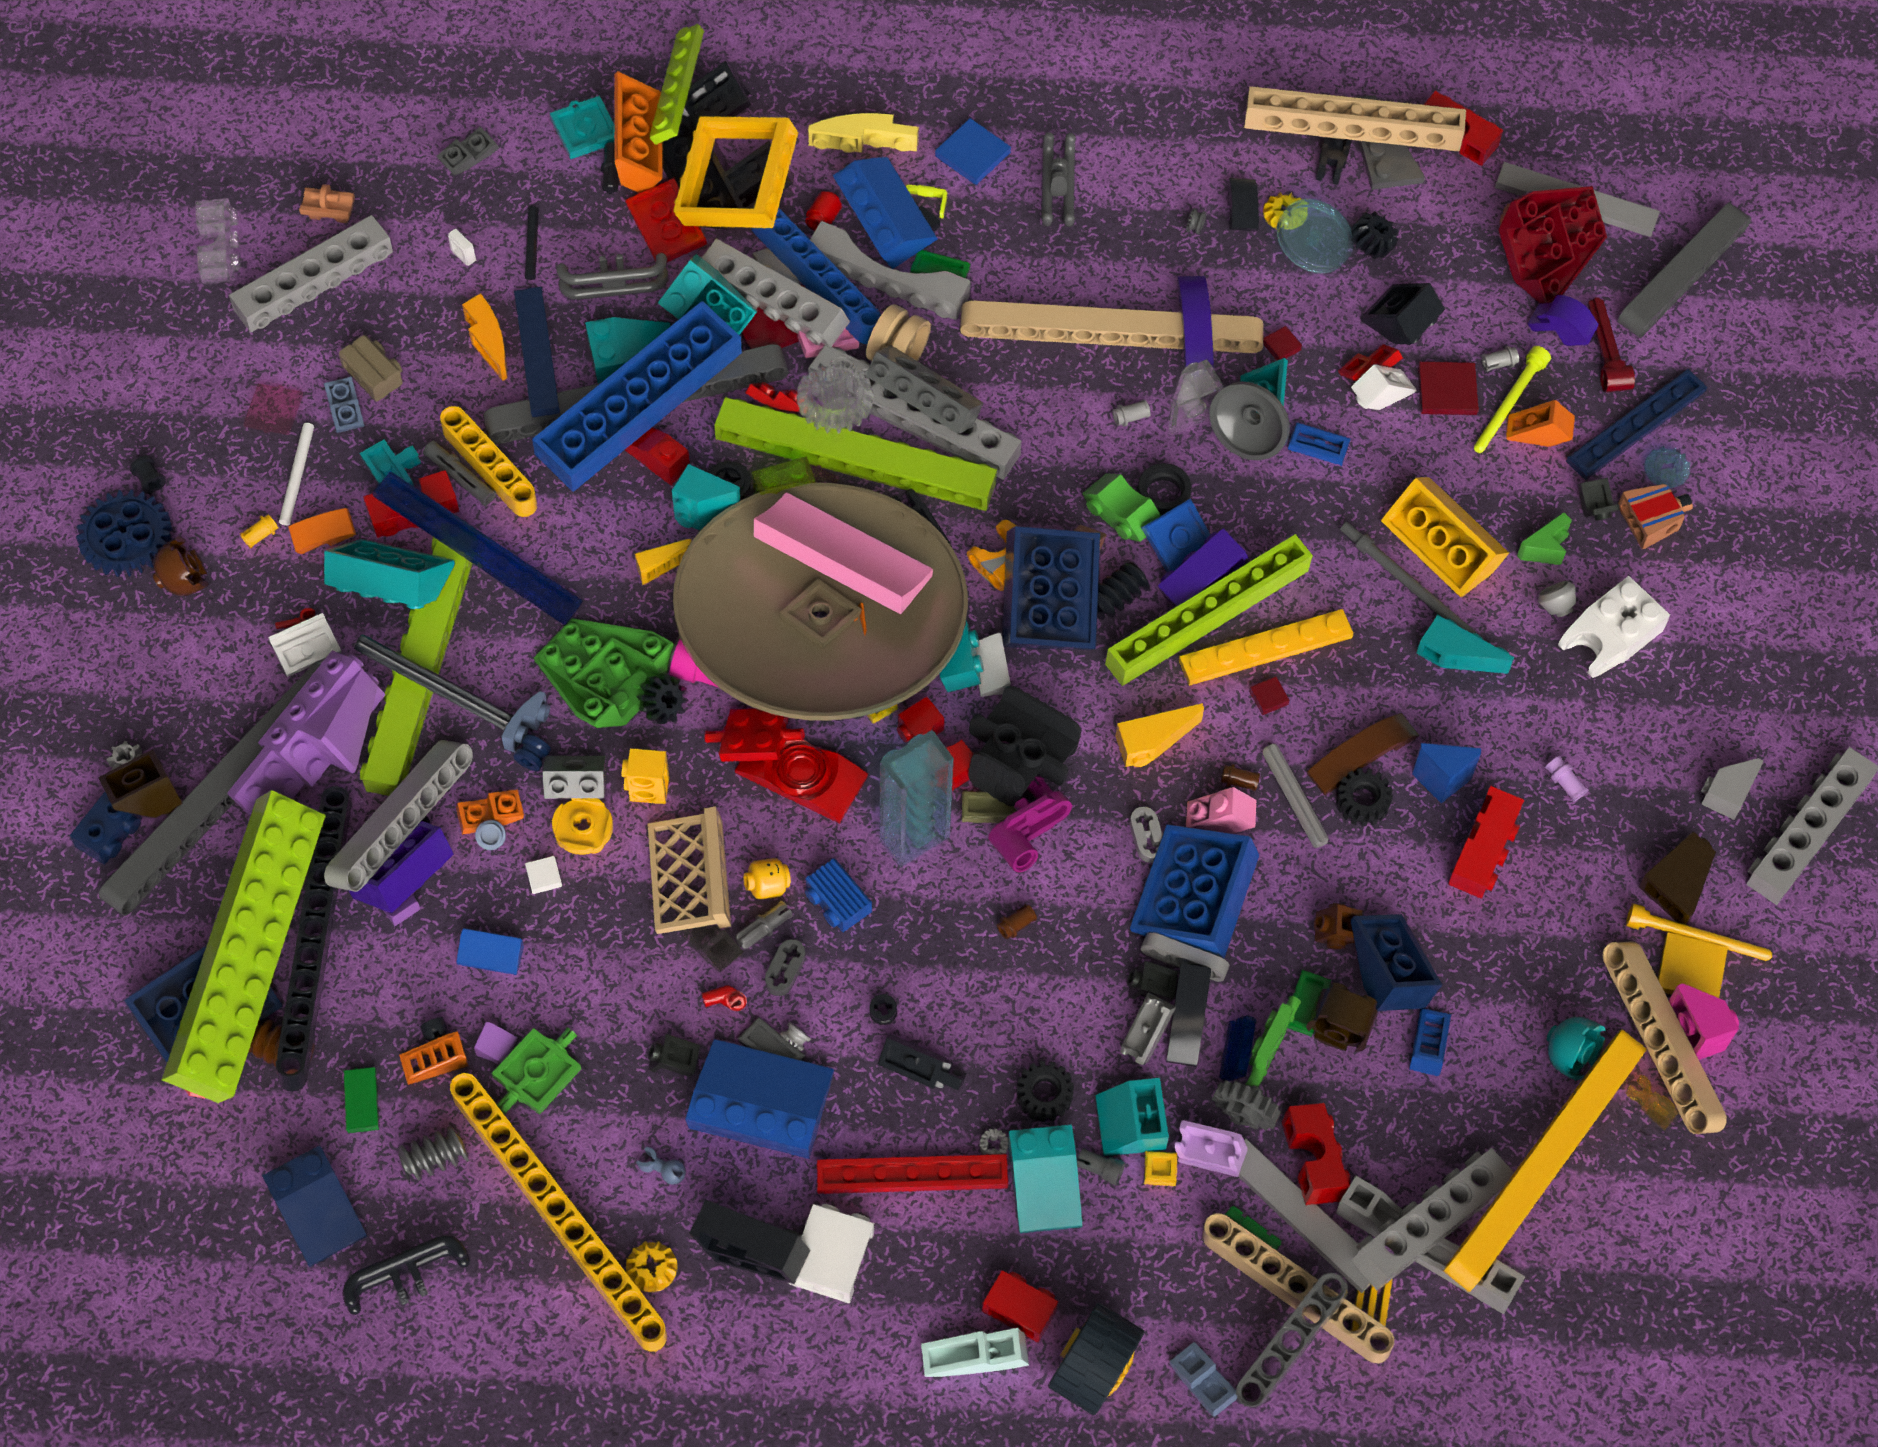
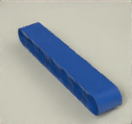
[751,205,882,344]

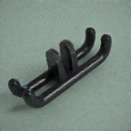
[342,1235,470,1315]

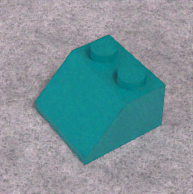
[672,464,740,531]

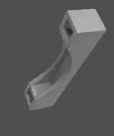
[810,221,971,320]
[1336,1176,1525,1314]

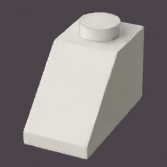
[1351,364,1417,410]

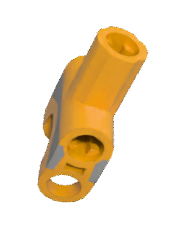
[967,520,1017,591]

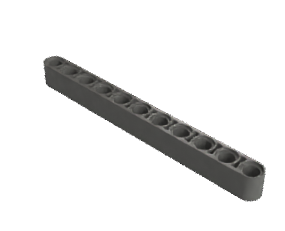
[483,344,789,444]
[99,661,322,916]

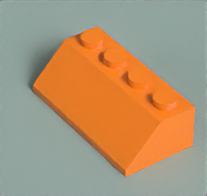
[614,71,663,193]

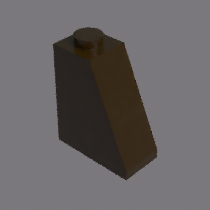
[1639,831,1716,925]

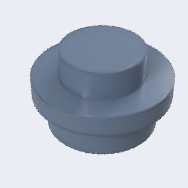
[475,820,506,850]

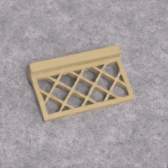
[648,806,731,934]

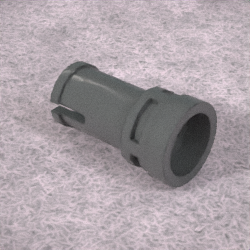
[1077,1148,1126,1186]

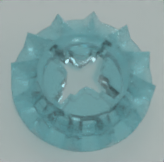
[1644,446,1691,488]

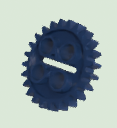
[76,489,173,577]

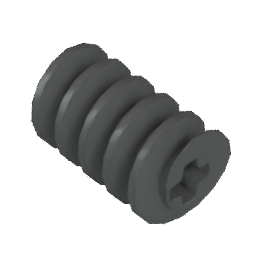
[398,1126,470,1184]

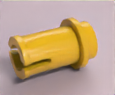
[239,514,278,549]

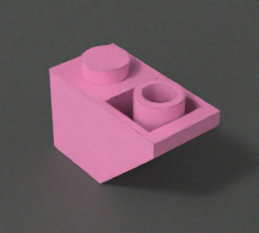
[1186,787,1257,834]

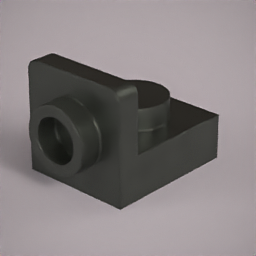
[1127,961,1178,1003]
[648,1034,700,1077]

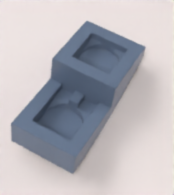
[1169,1342,1238,1417]

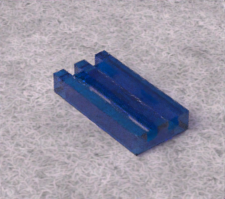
[1219,1015,1256,1081]

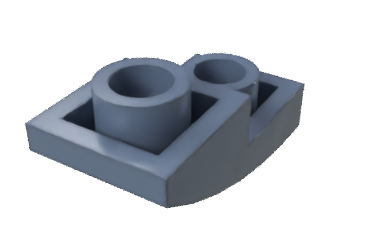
[324,377,365,433]
[501,691,550,752]

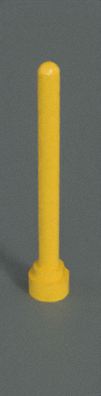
[1626,903,1772,961]

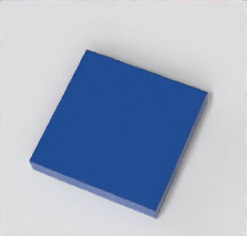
[935,118,1011,185]
[1141,499,1210,573]

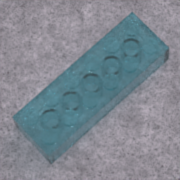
[880,730,954,868]

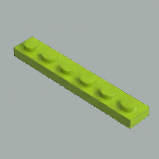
[649,24,704,145]

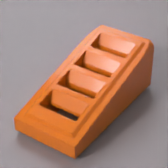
[399,1031,468,1085]

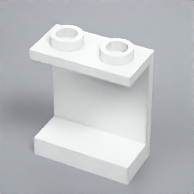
[789,1204,874,1303]

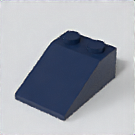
[1351,914,1443,1011]
[262,1145,367,1267]

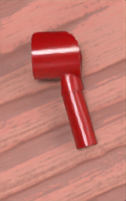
[275,608,315,629]

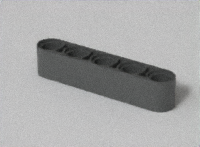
[1236,1273,1348,1408]

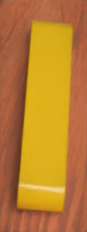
[440,406,537,517]

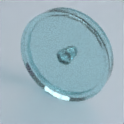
[1277,199,1354,273]

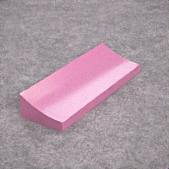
[754,492,933,614]

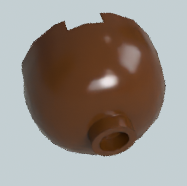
[153,536,209,596]

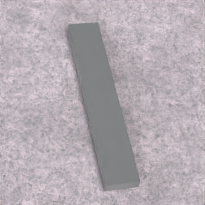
[1495,162,1660,237]
[1238,1139,1371,1294]

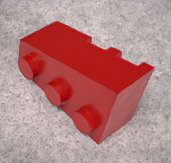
[1448,786,1524,899]

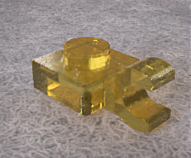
[1626,1075,1679,1131]

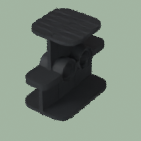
[968,685,1081,807]

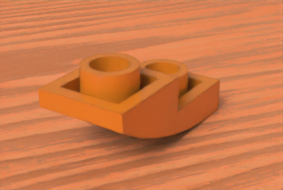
[288,508,356,554]
[456,789,524,835]

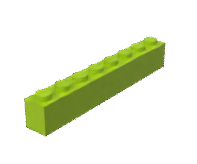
[1105,534,1313,686]

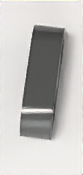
[765,939,806,996]

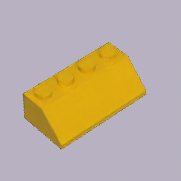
[1381,477,1509,597]

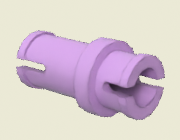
[1545,756,1589,802]

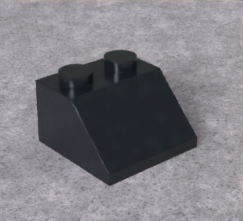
[1360,283,1445,345]

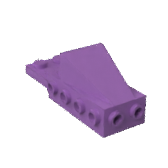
[227,650,386,816]

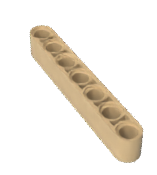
[1603,942,1726,1134]
[1203,1213,1394,1363]

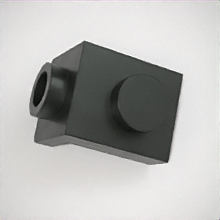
[1577,477,1620,521]

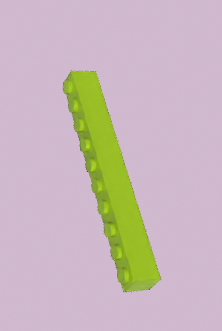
[714,397,997,512]
[360,524,478,796]

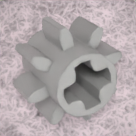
[107,741,142,770]

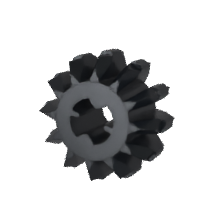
[1351,211,1399,260]
[637,673,689,724]

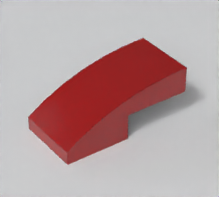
[1338,344,1403,381]

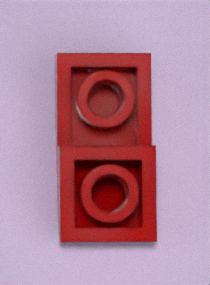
[745,382,810,412]

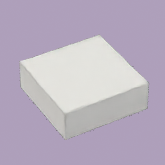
[448,228,476,266]
[525,856,562,894]

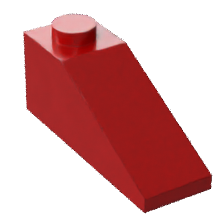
[625,428,690,486]

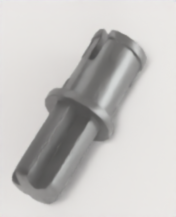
[735,901,793,949]

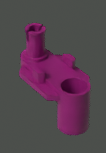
[988,776,1072,873]

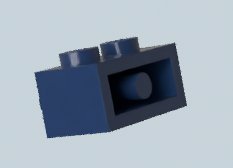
[69,792,142,865]

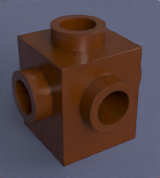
[1314,903,1362,950]

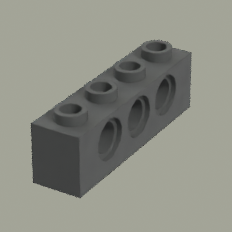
[865,345,984,434]

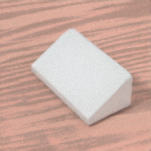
[976,633,1010,697]

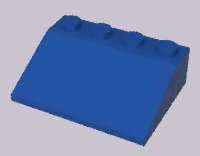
[1130,825,1259,959]
[686,1039,834,1159]

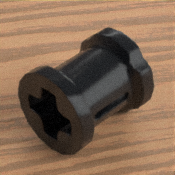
[129,456,166,494]

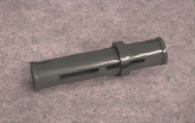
[423,440,496,506]

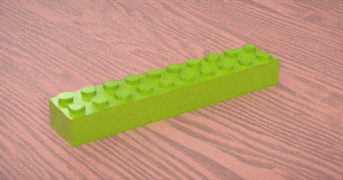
[162,790,326,1103]

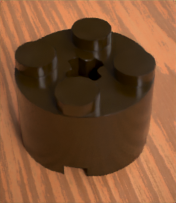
[1306,983,1378,1052]

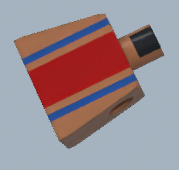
[1618,484,1693,549]

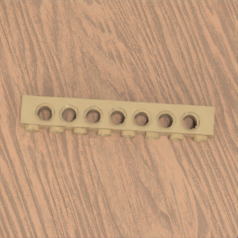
[1244,86,1466,151]

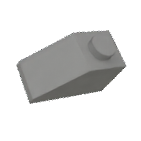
[1701,758,1763,820]

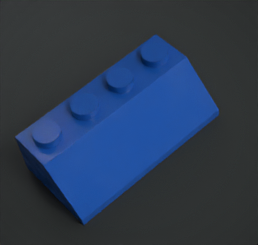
[833,157,938,269]

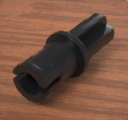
[601,142,619,195]

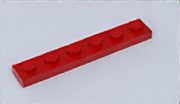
[817,1154,1008,1194]

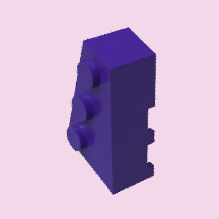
[1158,528,1250,607]
[348,821,454,913]

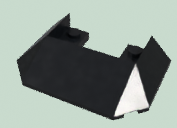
[662,61,794,230]

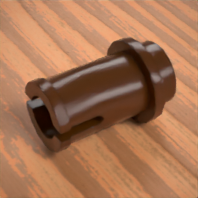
[1221,764,1260,791]
[997,904,1037,939]

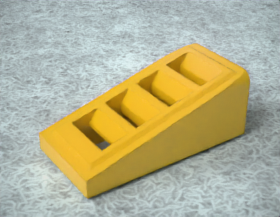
[635,539,692,585]

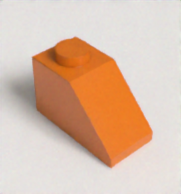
[1506,400,1575,447]

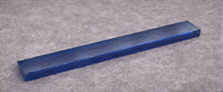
[373,471,583,625]

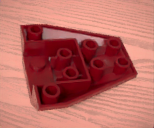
[1499,186,1607,304]

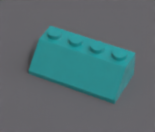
[324,539,455,609]

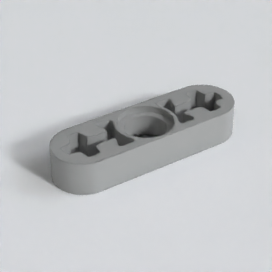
[1141,933,1230,982]

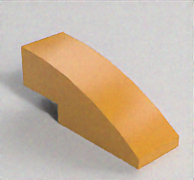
[462,293,507,381]

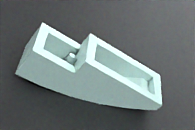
[921,1328,1029,1377]

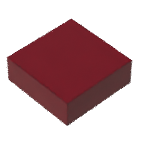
[1263,326,1302,361]
[1249,677,1290,715]

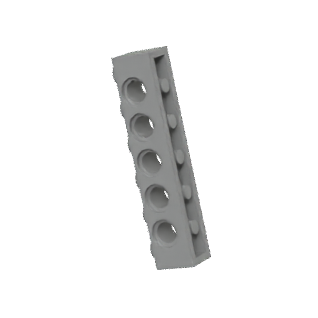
[229,215,393,333]
[702,238,850,348]
[1746,747,1878,905]
[1352,1148,1514,1291]

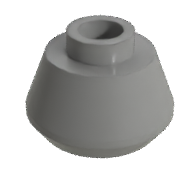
[1538,581,1576,617]

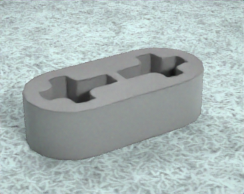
[1130,807,1163,863]

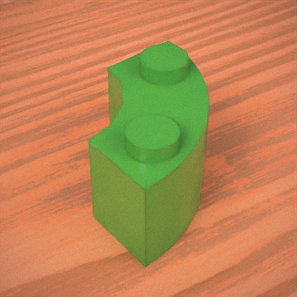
[1082,473,1161,542]

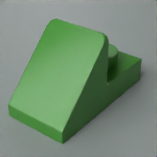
[1517,513,1572,565]

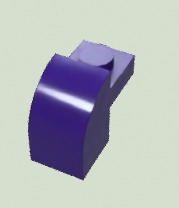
[1528,295,1599,346]

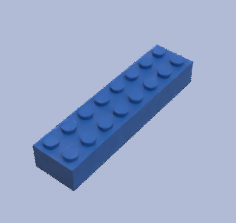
[532,301,742,492]

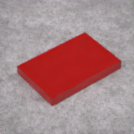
[625,178,707,262]

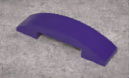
[1177,276,1214,372]

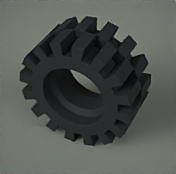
[1336,768,1393,826]
[1017,1061,1074,1122]

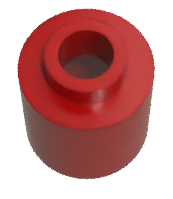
[805,191,842,231]

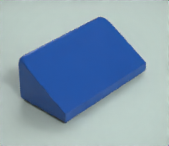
[456,929,524,975]

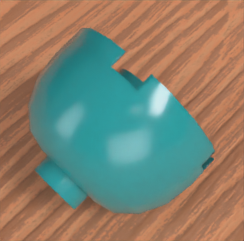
[1546,1017,1606,1081]

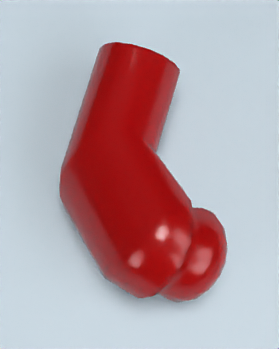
[701,985,747,1011]

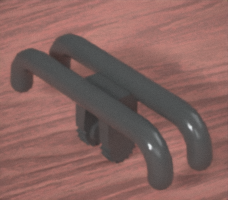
[1042,132,1076,227]
[556,253,669,300]

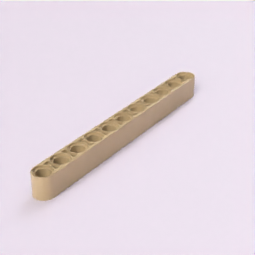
[960,301,1263,353]

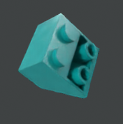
[1095,1078,1169,1156]

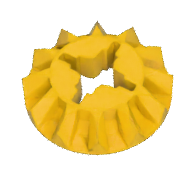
[1263,192,1307,231]
[626,1241,677,1292]

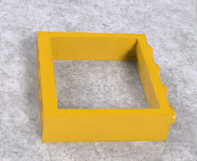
[673,117,799,228]

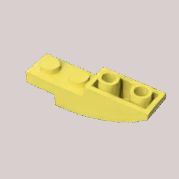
[808,113,919,153]

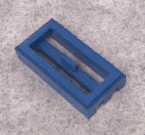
[1288,422,1351,466]

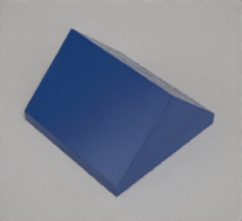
[1412,743,1481,803]

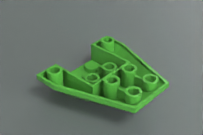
[533,618,674,728]

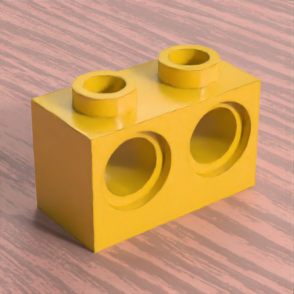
[622,748,670,804]

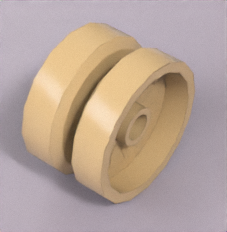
[866,304,931,362]

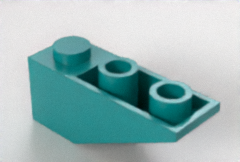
[1416,615,1515,674]

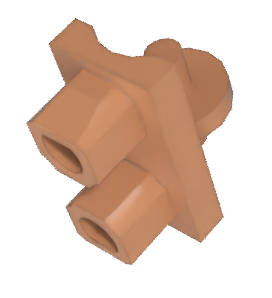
[299,184,355,223]

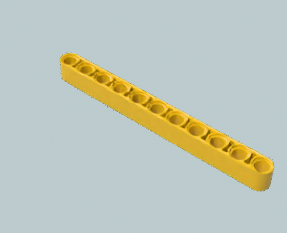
[1443,1029,1647,1292]
[450,1073,667,1352]

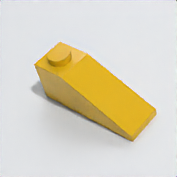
[1116,703,1204,767]

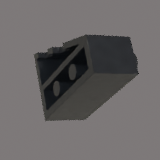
[689,1199,810,1284]

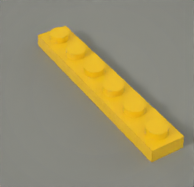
[1179,609,1353,686]

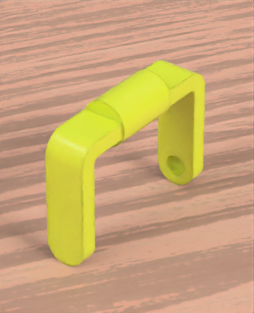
[906,185,947,219]

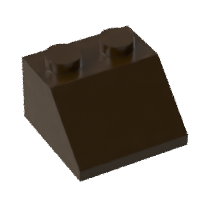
[98,749,183,818]

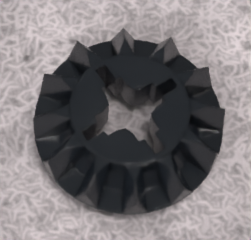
[708,461,751,498]

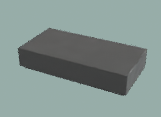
[738,1017,805,1061]

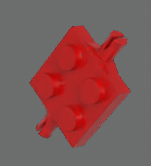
[704,709,805,762]

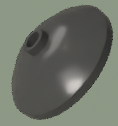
[1209,382,1290,460]

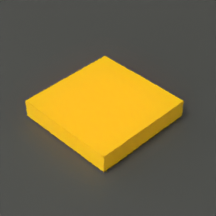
[1658,932,1728,998]

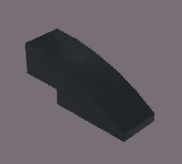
[1166,964,1211,1067]

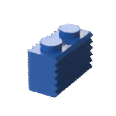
[805,858,872,932]

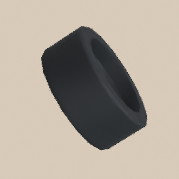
[1137,463,1192,515]

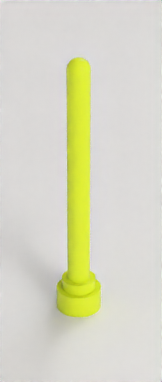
[1474,346,1551,453]

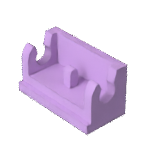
[1175,1120,1248,1177]

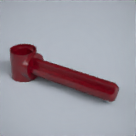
[1588,297,1635,393]

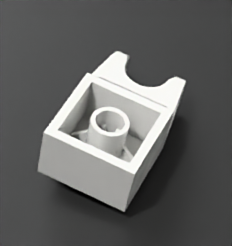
[1558,576,1670,678]

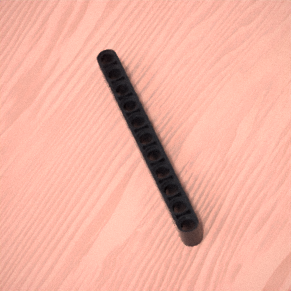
[276,786,351,1092]

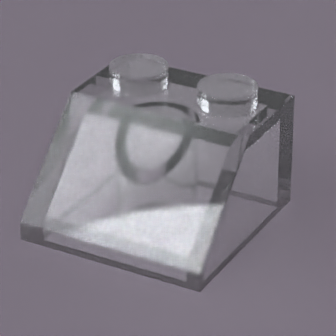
[1167,359,1224,436]

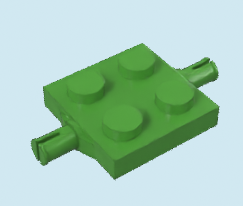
[1245,996,1301,1087]
[492,1027,581,1115]

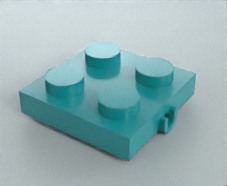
[550,96,615,160]

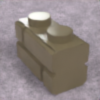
[339,335,403,402]

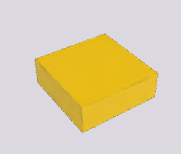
[1144,1151,1177,1186]

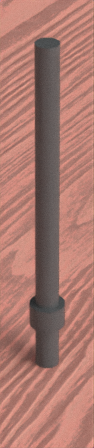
[1340,522,1476,633]

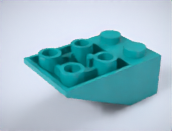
[658,254,758,335]

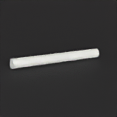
[279,423,314,525]

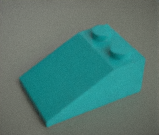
[585,317,670,384]
[1008,1124,1083,1234]

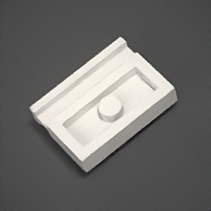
[268,613,341,677]

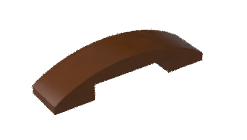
[1307,713,1419,795]

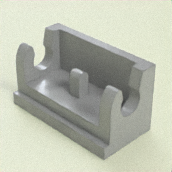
[1120,993,1176,1065]

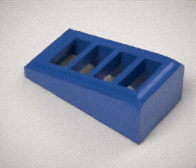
[1409,1008,1451,1076]

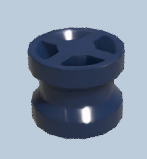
[513,735,551,771]

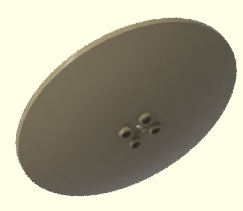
[673,483,968,721]

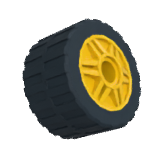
[1048,1302,1144,1416]

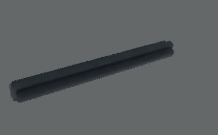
[354,634,514,730]

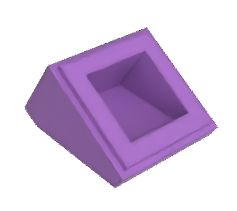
[383,895,420,926]
[474,1021,517,1064]

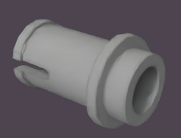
[1481,346,1519,372]
[1112,400,1150,427]

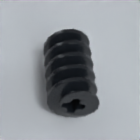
[1097,562,1150,620]

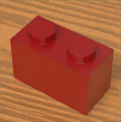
[982,1270,1059,1343]

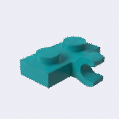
[360,439,421,497]

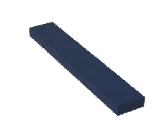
[514,287,560,418]
[1566,369,1708,481]

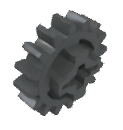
[1212,1081,1281,1131]

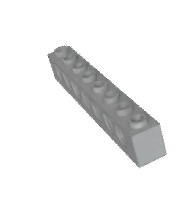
[808,345,1022,480]

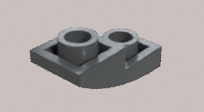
[436,127,499,175]

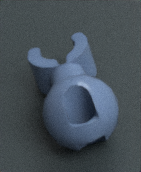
[636,1147,686,1185]

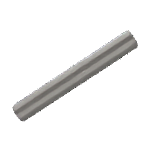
[1263,744,1328,848]

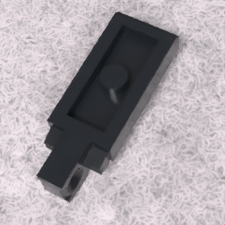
[878,1034,967,1090]

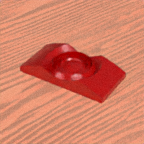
[735,740,868,824]

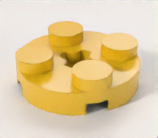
[552,798,613,855]

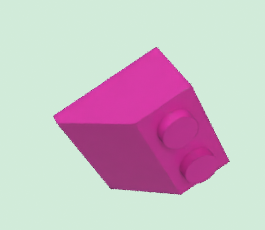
[1669,983,1739,1060]

